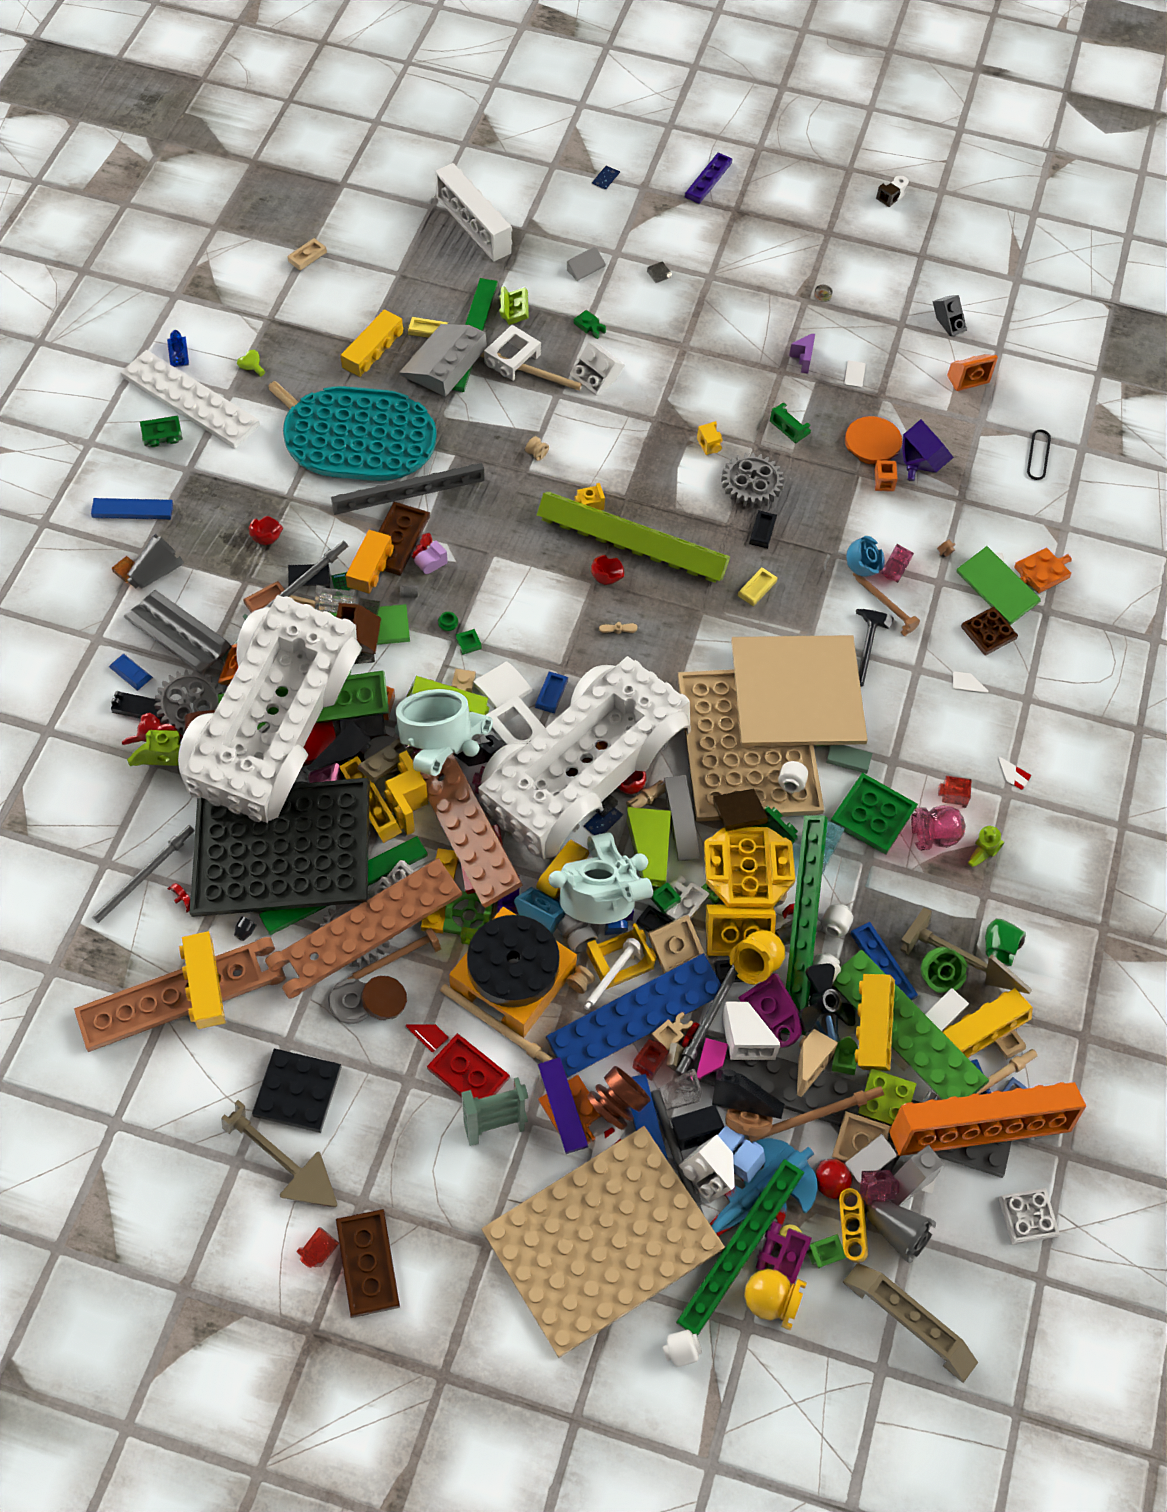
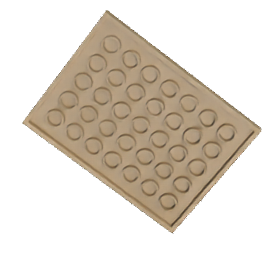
[678,669,824,822]
[481,1126,725,1358]

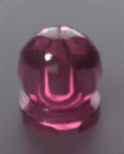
[911,805,966,851]

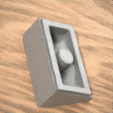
[567,247,606,281]
[845,1134,898,1185]

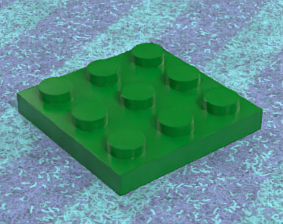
[830,773,918,855]

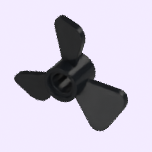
[799,963,856,1032]

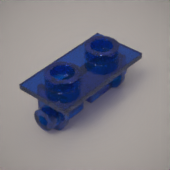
[167,330,189,367]

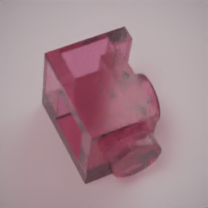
[860,1170,899,1205]

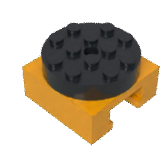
[449,906,577,1038]

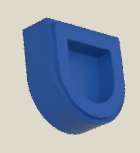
[604,920,629,935]

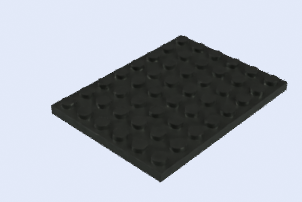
[190,778,370,917]

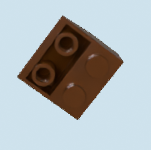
[336,603,381,654]

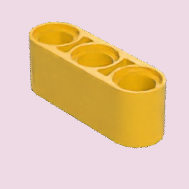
[536,839,590,900]
[839,1188,868,1263]

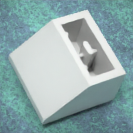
[570,342,625,395]
[679,1135,734,1203]

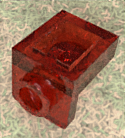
[296,1227,340,1268]

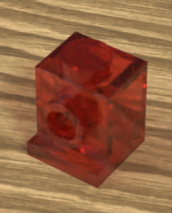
[938,776,972,808]
[632,1039,668,1081]

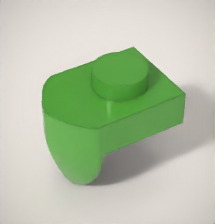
[832,1036,858,1075]

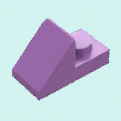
[789,334,815,374]

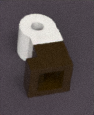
[876,176,909,207]

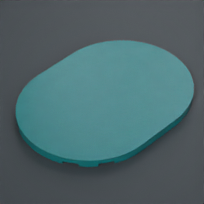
[283,386,436,481]

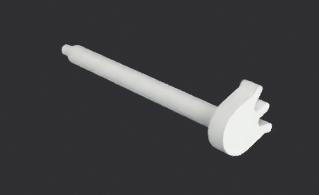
[584,938,645,1010]

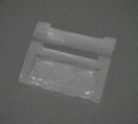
[314,585,356,613]

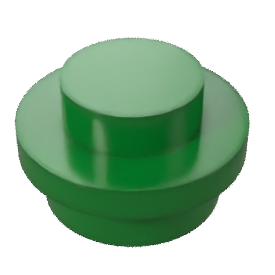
[438,612,458,631]

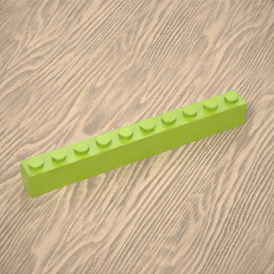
[537,492,730,583]

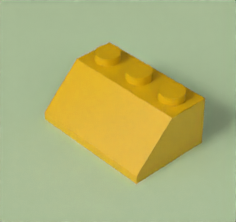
[705,904,776,956]

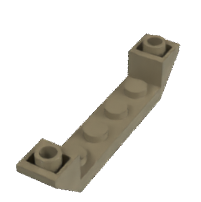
[843,1263,978,1383]

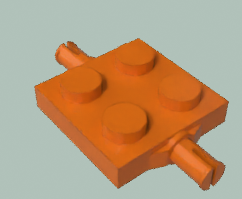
[1014,547,1072,593]
[538,1075,601,1144]

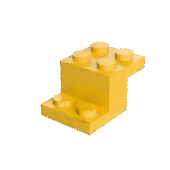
[384,750,428,835]

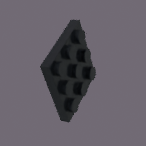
[252,1048,342,1133]

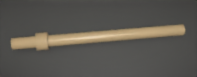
[480,352,582,391]
[440,984,553,1062]
[976,1049,1037,1094]

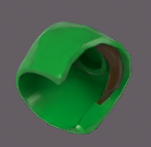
[985,918,1026,966]

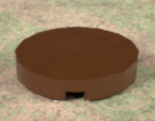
[361,975,407,1020]

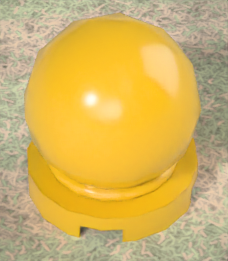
[730,930,785,985]
[744,1269,807,1330]

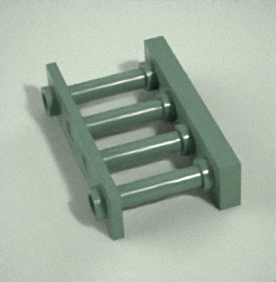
[461,1077,528,1146]

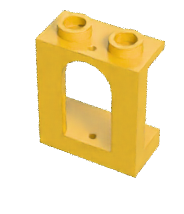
[586,923,657,990]

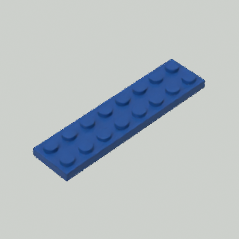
[545,953,721,1078]

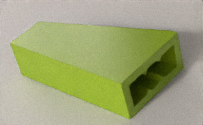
[406,676,490,715]
[626,807,671,891]

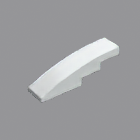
[891,988,969,1071]

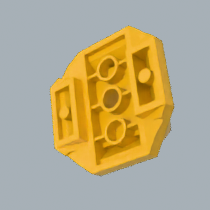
[704,827,796,908]

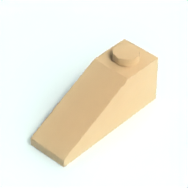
[797,1029,838,1097]

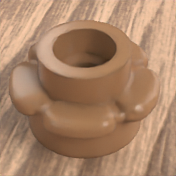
[937,539,955,557]

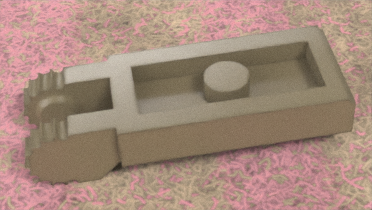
[358,737,414,783]

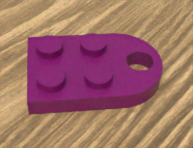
[738,973,803,1048]

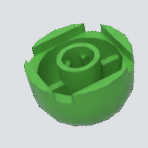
[920,947,968,993]

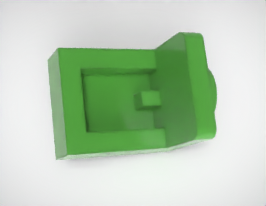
[807,1234,847,1268]

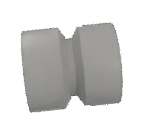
[557,915,598,954]

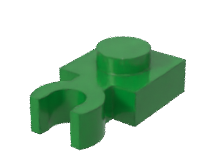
[574,309,606,339]

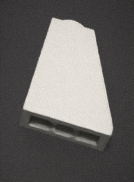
[722,1001,780,1060]

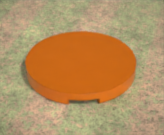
[845,416,902,464]

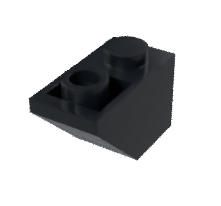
[932,295,967,336]

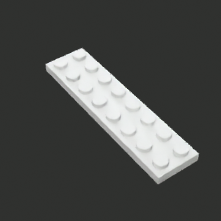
[121,350,260,448]

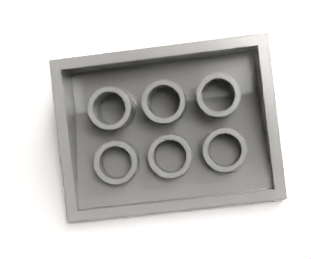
[399,324,487,397]

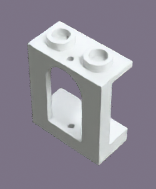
[484,325,541,381]
[486,695,545,745]

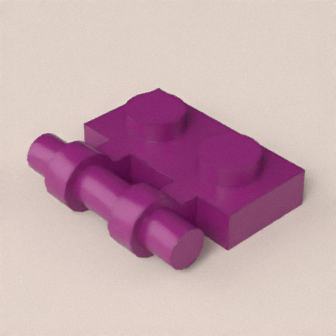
[755,1221,812,1284]

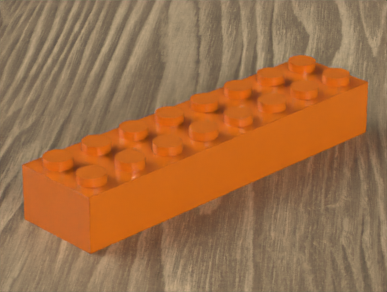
[889,1082,1086,1156]

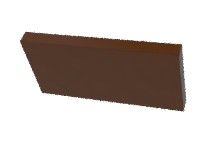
[378,501,430,576]
[336,1209,400,1318]

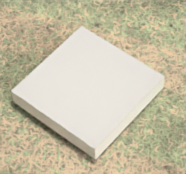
[999,1188,1060,1245]

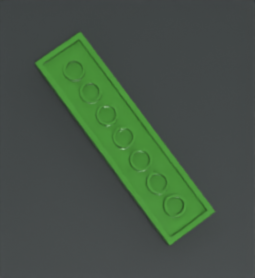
[218,670,389,730]
[832,949,989,1100]

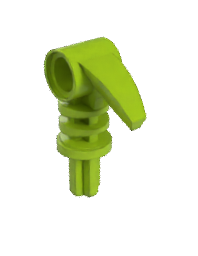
[968,826,1005,867]

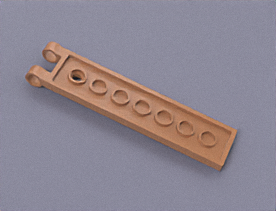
[410,753,523,908]
[265,858,462,999]
[74,937,286,1052]

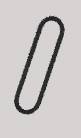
[1027,429,1051,480]

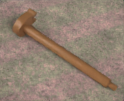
[853,573,920,636]
[347,928,441,979]

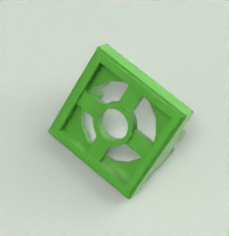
[443,891,494,937]

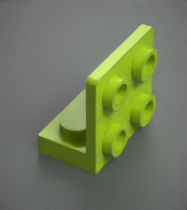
[858,1068,917,1125]

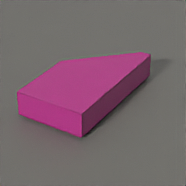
[695,1038,728,1081]

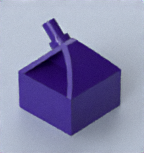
[902,419,954,481]

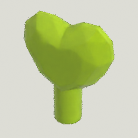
[237,349,265,377]

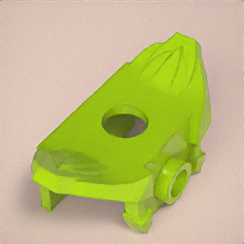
[127,730,181,766]

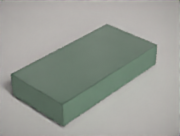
[826,745,873,774]

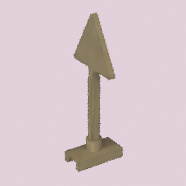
[901,907,1032,994]
[221,1100,337,1207]

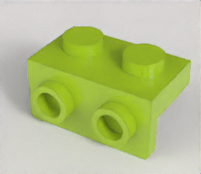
[499,286,529,325]

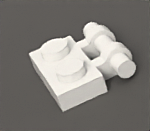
[653,875,710,921]

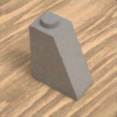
[882,1145,945,1206]

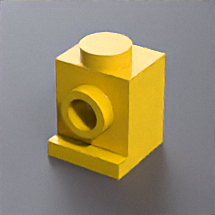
[697,421,723,455]
[574,483,605,510]

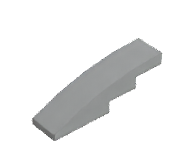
[664,775,700,861]

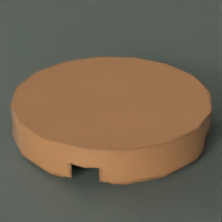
[725,1109,773,1136]

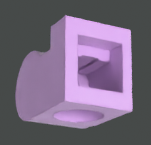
[414,541,448,574]

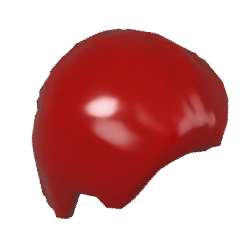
[248,516,283,545]
[591,555,625,585]
[617,771,646,794]
[815,1159,852,1200]

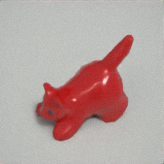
[122,713,183,745]

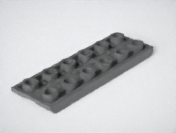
[124,590,232,674]

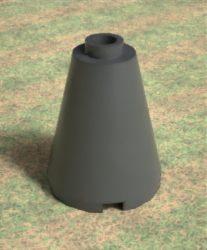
[127,534,184,589]
[866,1198,936,1263]

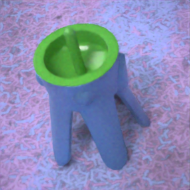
[816,1015,840,1042]

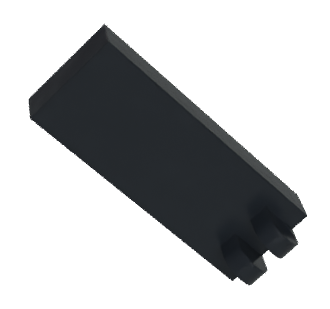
[111,691,167,724]

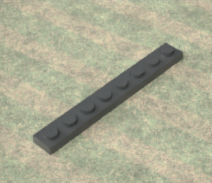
[331,463,484,515]

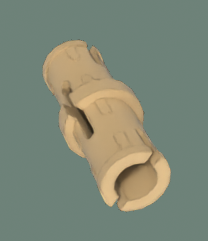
[626,780,666,808]

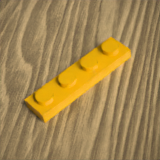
[421,848,459,934]

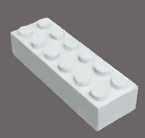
[435,163,512,262]

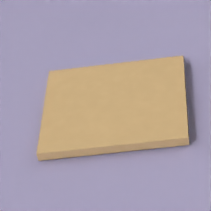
[731,635,868,746]

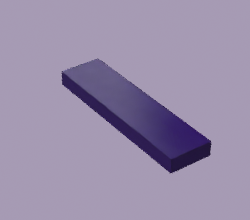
[685,152,733,204]
[538,1057,588,1154]

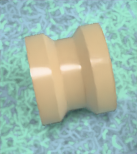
[525,436,549,461]
[566,965,595,994]

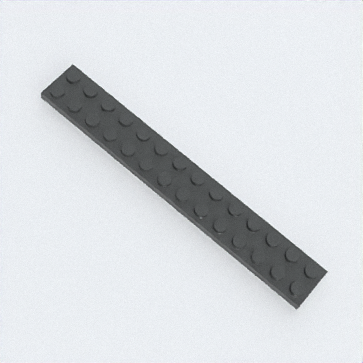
[685,1034,1012,1178]

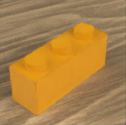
[346,530,394,594]

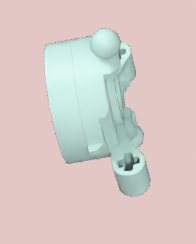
[395,689,493,776]
[548,832,653,924]

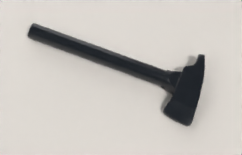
[856,609,894,687]

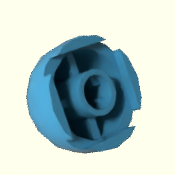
[846,536,885,577]

